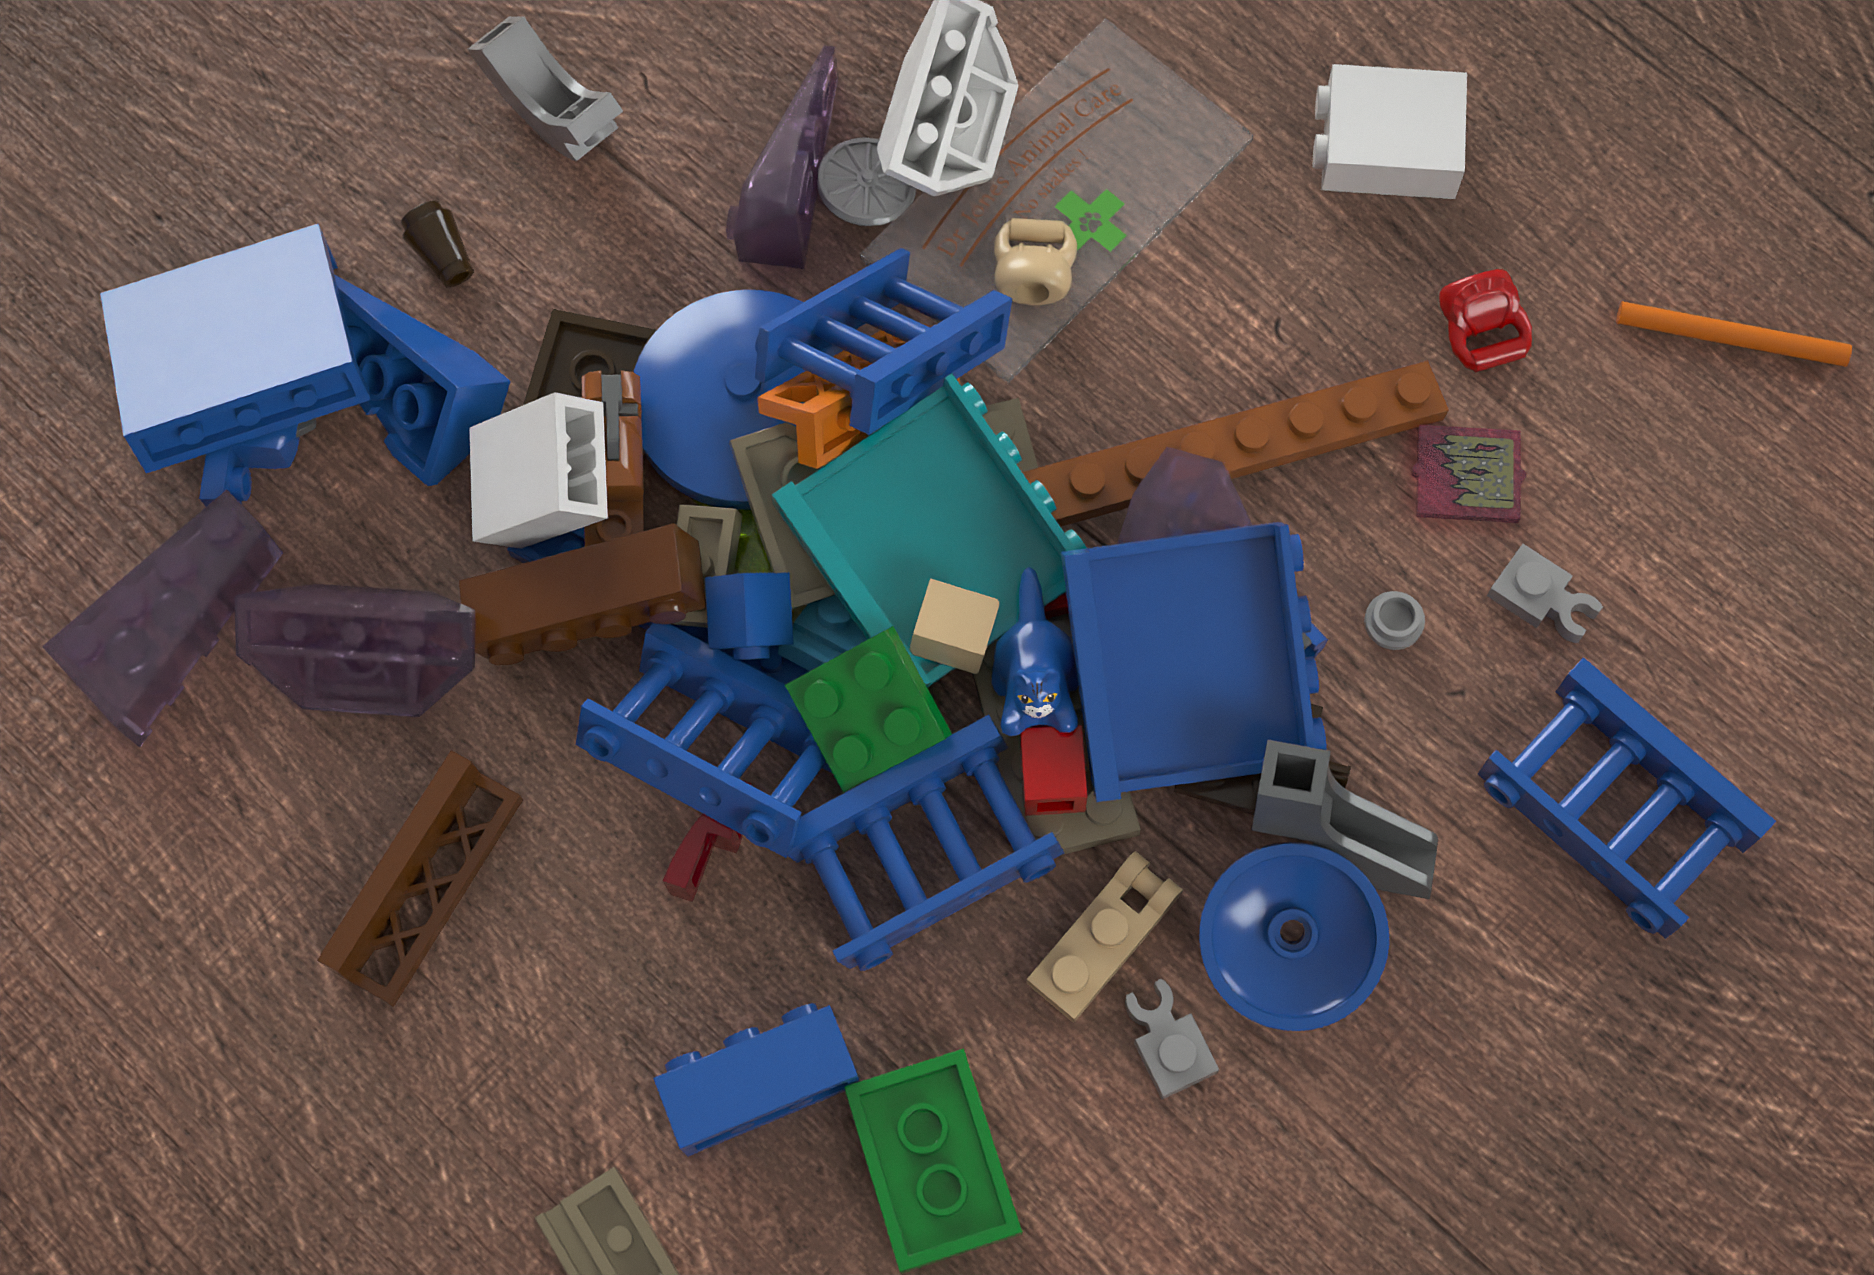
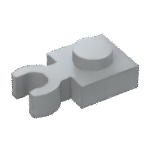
[1487,544,1603,643]
[1125,979,1219,1100]

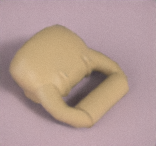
[994,218,1078,305]

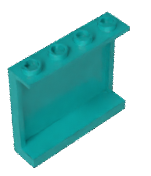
[772,373,1087,688]

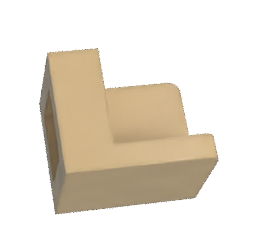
[909,579,999,674]

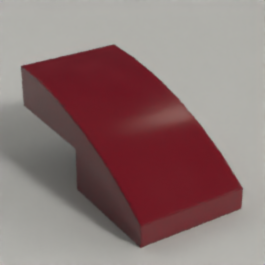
[663,779,753,902]

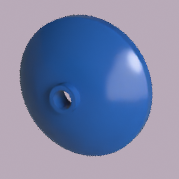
[1199,842,1389,1031]

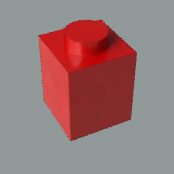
[1020,725,1087,816]

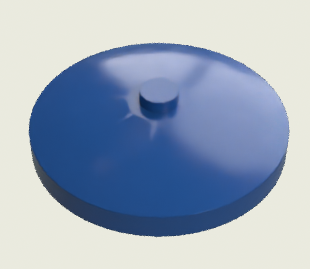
[634,290,843,510]

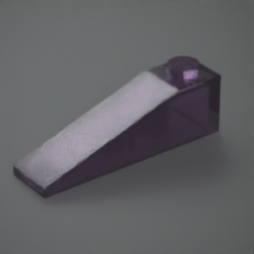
[726,45,839,269]

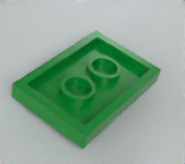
[844,1048,1022,1274]

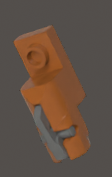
[582,371,644,547]

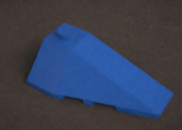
[334,275,511,486]

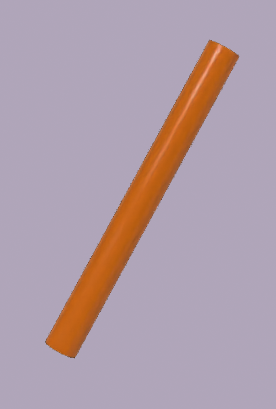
[1616,301,1852,367]

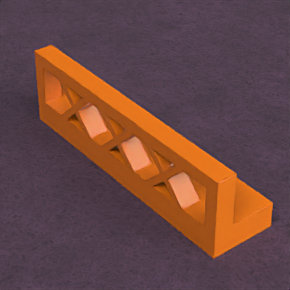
[758,322,960,469]

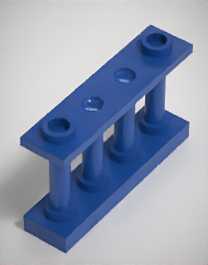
[755,248,1013,435]
[576,623,833,858]
[1478,657,1776,939]
[788,715,1065,971]

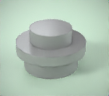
[1364,591,1425,650]

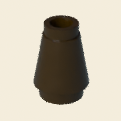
[401,201,474,288]

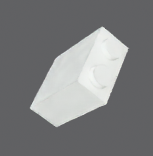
[1313,64,1467,199]
[469,392,608,549]

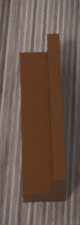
[317,750,523,1007]

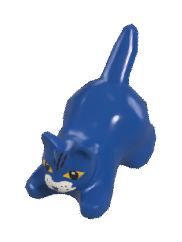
[991,567,1078,736]

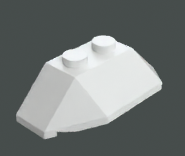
[877,0,1019,197]

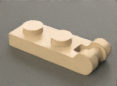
[1026,851,1183,1023]

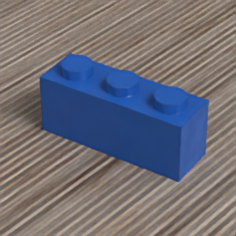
[653,1003,860,1157]

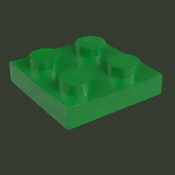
[785,626,952,793]

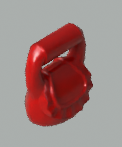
[1439,269,1532,372]

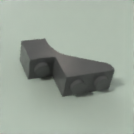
[1252,740,1438,899]

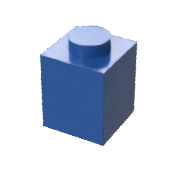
[705,572,794,660]

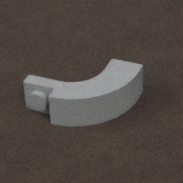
[467,17,623,161]

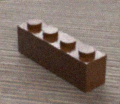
[459,523,707,665]

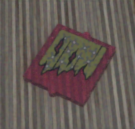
[1411,425,1526,523]

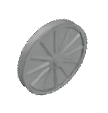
[817,138,916,226]

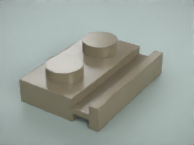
[535,1167,680,1275]

